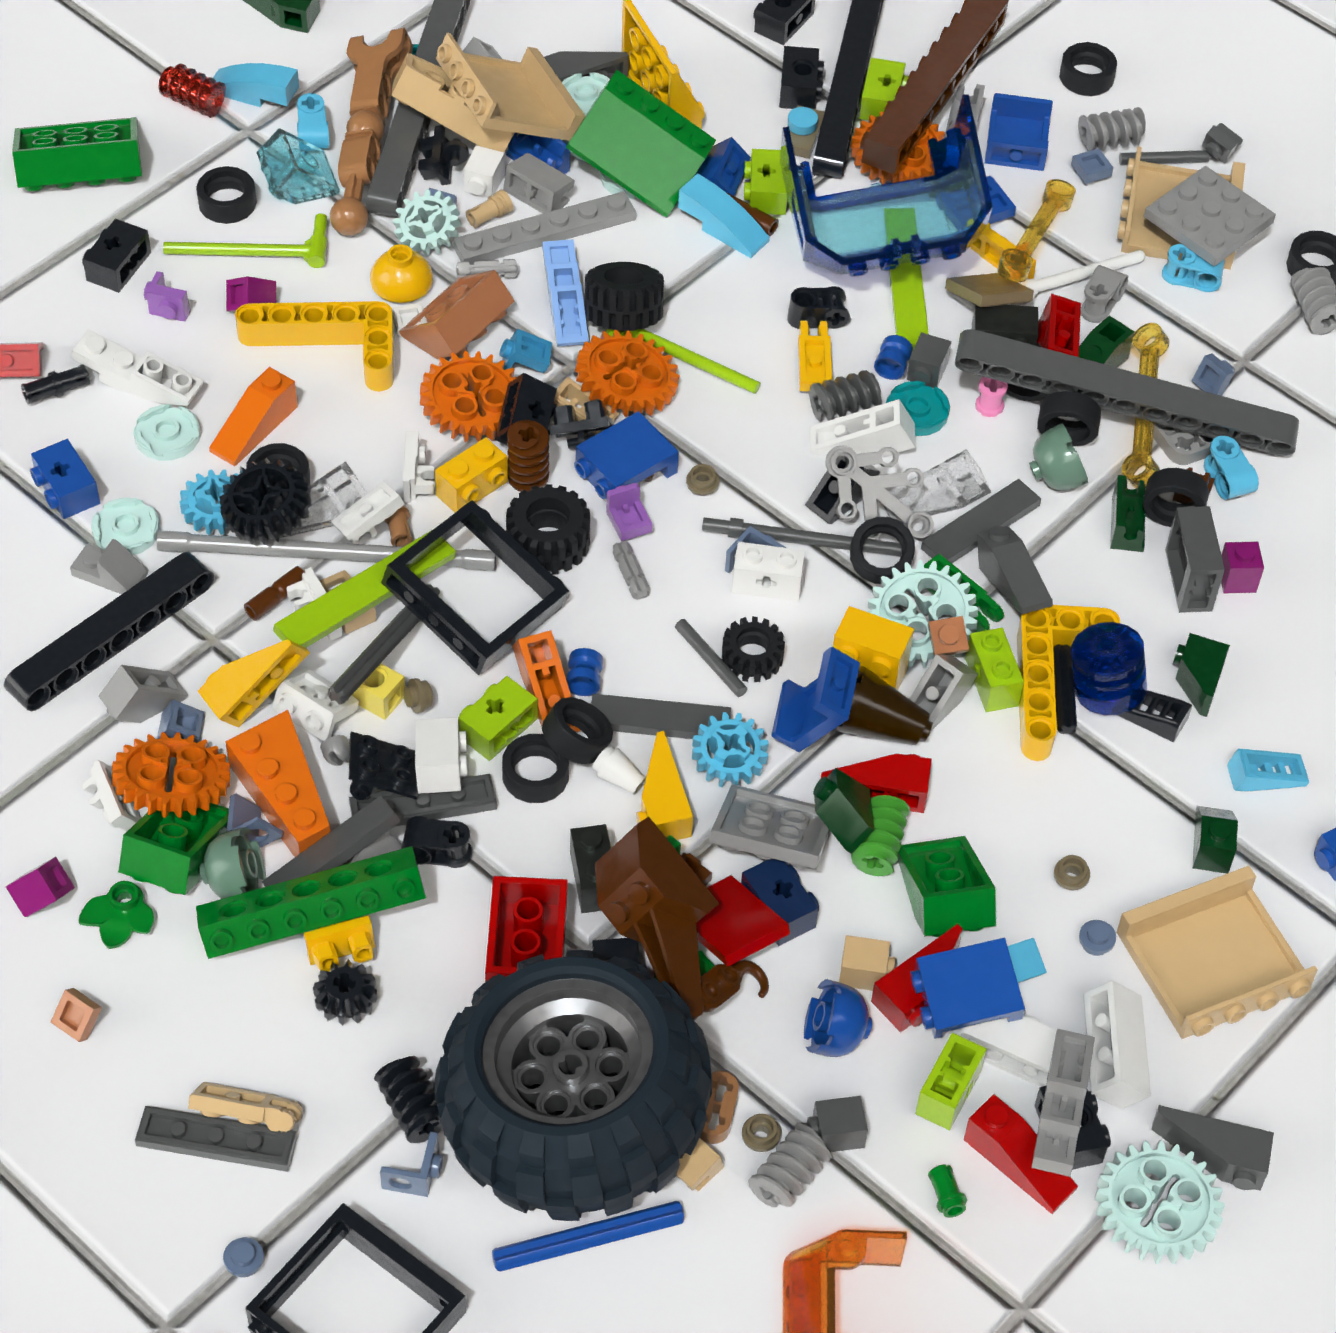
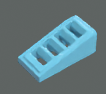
[1227,748,1309,791]

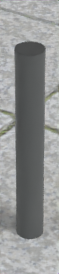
[1119,150,1210,165]
[675,619,748,697]

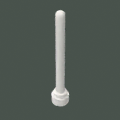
[1013,250,1145,304]

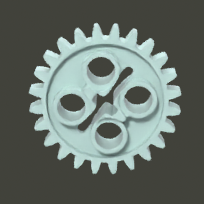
[868,560,978,668]
[1095,1141,1225,1264]

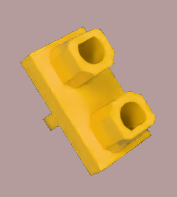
[303,915,375,971]

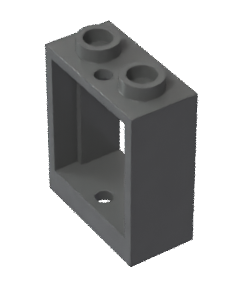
[1165,506,1225,613]

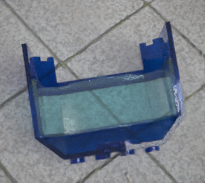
[780,94,993,277]

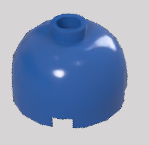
[804,979,872,1057]

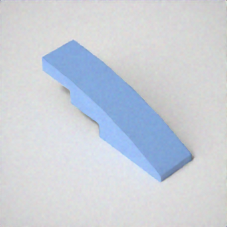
[542,239,589,346]

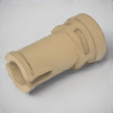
[465,189,513,228]

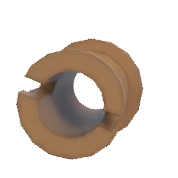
[384,505,413,547]

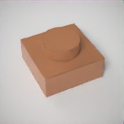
[928,616,969,657]
[51,988,102,1042]

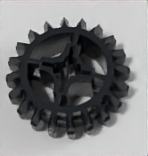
[219,458,312,545]

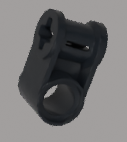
[787,286,850,329]
[401,816,472,868]

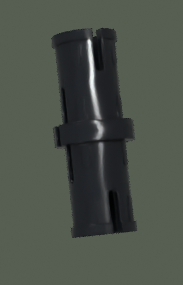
[21,364,90,404]

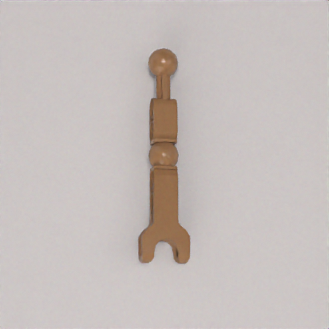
[329,27,413,236]

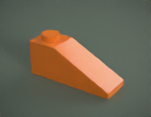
[209,367,298,466]
[512,630,581,732]

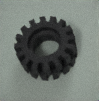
[722,616,785,682]

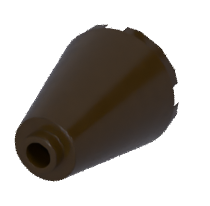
[833,665,933,745]

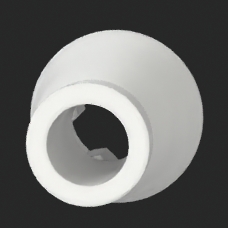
[592,746,646,795]

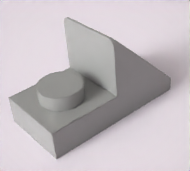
[70,539,148,594]

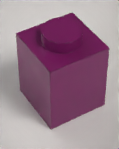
[1221,541,1264,594]

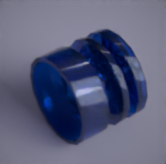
[1071,622,1147,715]

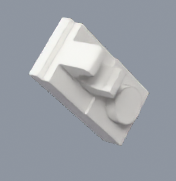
[403,431,435,503]
[331,481,405,544]
[286,567,343,641]
[82,760,140,831]

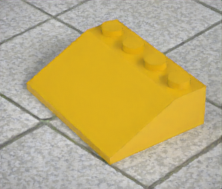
[621,0,705,129]

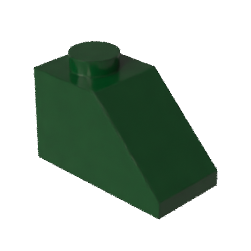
[1173,633,1230,717]
[813,768,874,854]
[1192,806,1238,874]

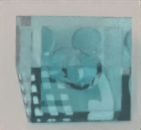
[256,128,340,204]

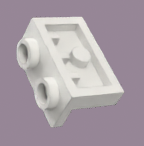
[272,667,359,741]

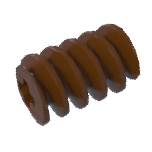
[507,420,549,492]

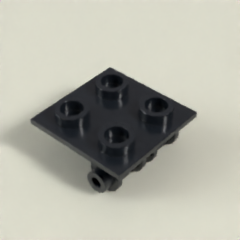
[348,731,418,800]

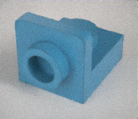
[499,329,552,373]

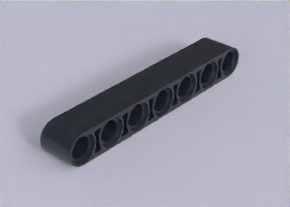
[4,552,214,711]

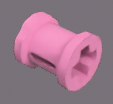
[975,377,1008,417]

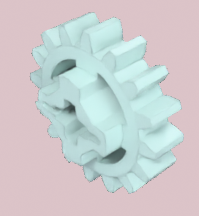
[393,189,462,256]

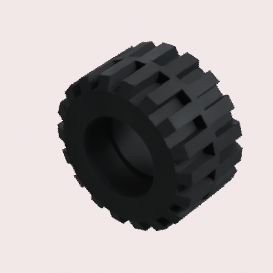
[584,262,664,331]
[506,484,590,575]

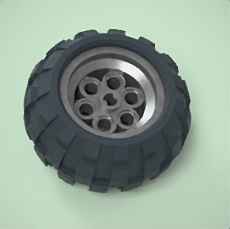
[435,950,712,1221]

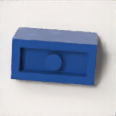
[694,137,751,196]

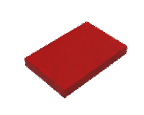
[696,875,791,967]

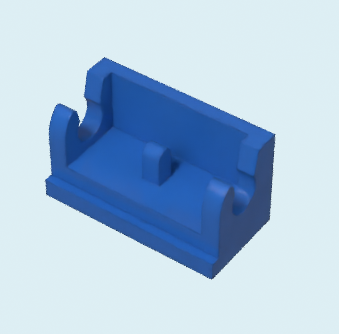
[506,133,570,174]

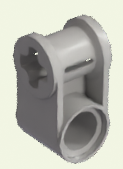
[1081,265,1129,323]

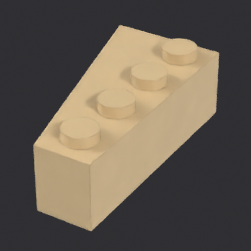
[391,53,514,152]

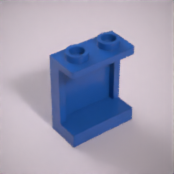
[984,93,1053,171]
[574,411,679,500]
[771,647,860,752]
[910,937,1025,1039]

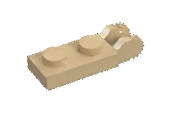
[188,1082,303,1133]

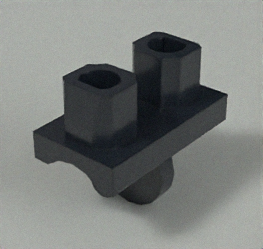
[418,125,469,186]
[549,400,614,449]

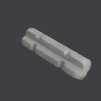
[456,259,518,278]
[613,541,650,600]

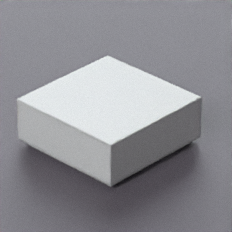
[392,303,428,336]

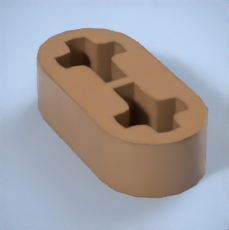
[700,1071,739,1144]

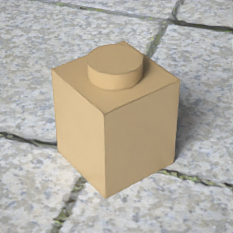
[839,935,895,991]

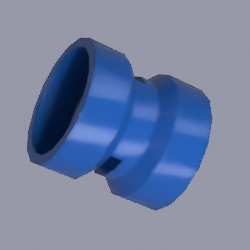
[874,335,913,380]
[566,648,603,696]

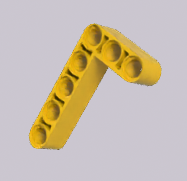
[235,301,394,392]
[1017,605,1120,761]

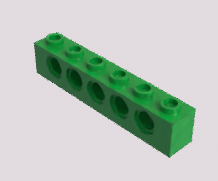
[196,846,426,959]

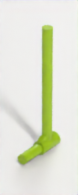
[163,213,327,268]
[606,329,760,394]

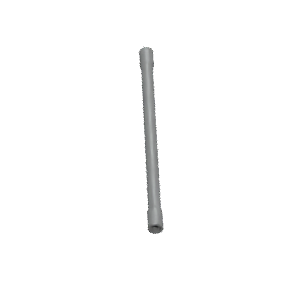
[157,530,496,571]

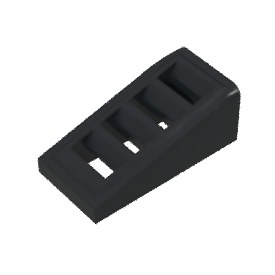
[1111,685,1192,742]

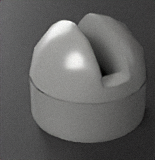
[320,735,350,766]

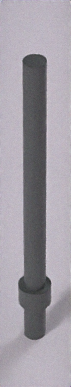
[702,517,902,557]

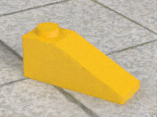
[198,639,310,728]
[636,731,693,840]

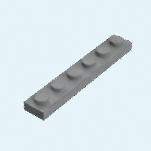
[453,191,636,264]

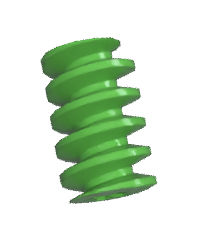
[851,795,910,876]

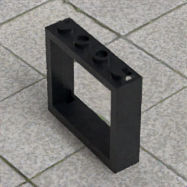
[381,500,569,675]
[245,1203,466,1333]

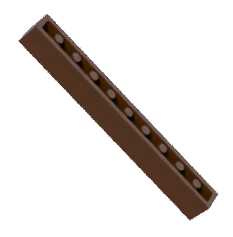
[860,0,1009,174]

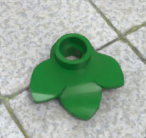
[79,881,154,949]

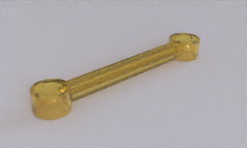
[997,179,1076,282]
[1122,323,1170,488]

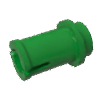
[928,1164,967,1218]

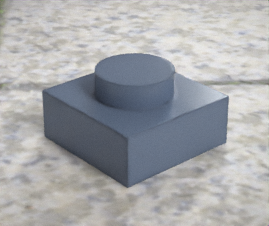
[1071,148,1114,184]

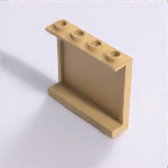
[436,33,585,141]
[1117,146,1246,270]
[1116,866,1318,1039]

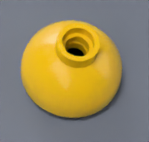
[370,244,433,303]

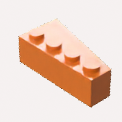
[225,710,331,857]

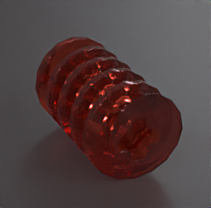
[158,63,226,118]

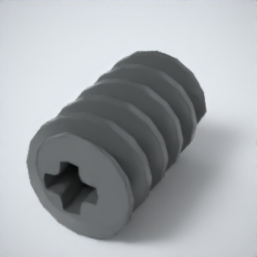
[809,370,882,421]

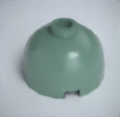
[1029,423,1088,491]
[200,827,266,899]

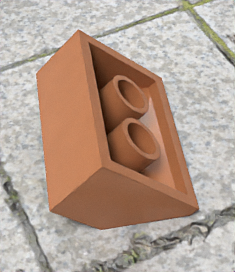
[399,270,514,359]

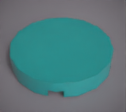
[886,381,950,436]

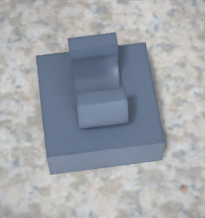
[1191,353,1235,396]

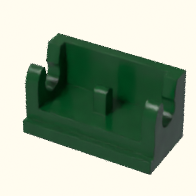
[1110,475,1145,552]

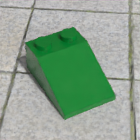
[118,790,229,895]
[897,836,996,937]

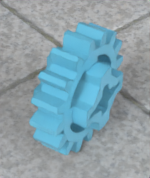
[179,469,239,535]
[692,712,769,787]

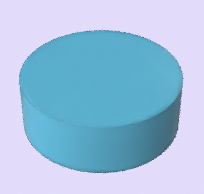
[787,107,818,135]

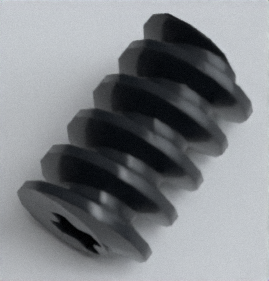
[374,1056,442,1143]

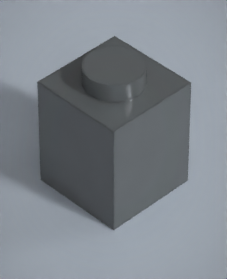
[906,332,952,388]
[807,1096,868,1152]

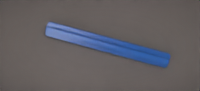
[492,1201,684,1272]

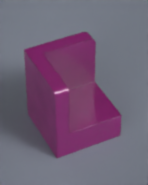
[226,276,276,313]
[5,857,75,917]

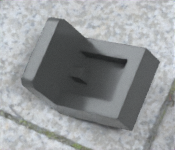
[1201,123,1243,164]

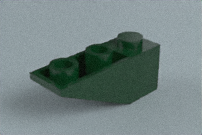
[243,0,320,33]
[1049,315,1135,395]

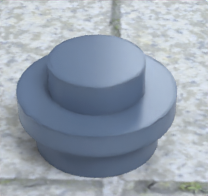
[1079,920,1116,956]
[223,1237,264,1278]

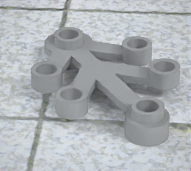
[825,446,934,540]

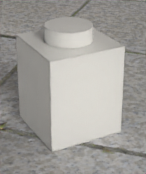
[463,145,505,198]

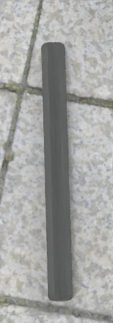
[328,584,440,704]

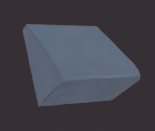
[157,700,205,743]

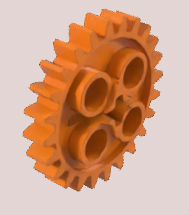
[851,111,949,188]
[575,330,680,417]
[420,351,517,442]
[112,732,231,818]

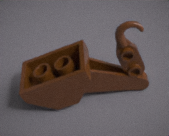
[595,817,769,1021]

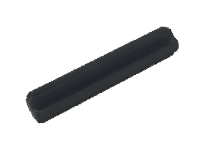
[1053,644,1077,734]

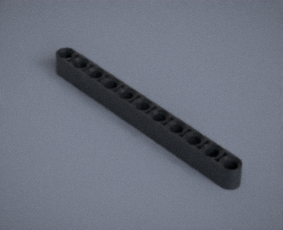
[812,0,884,178]

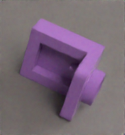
[144,271,190,322]
[606,483,652,541]

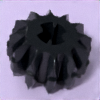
[313,959,378,1026]

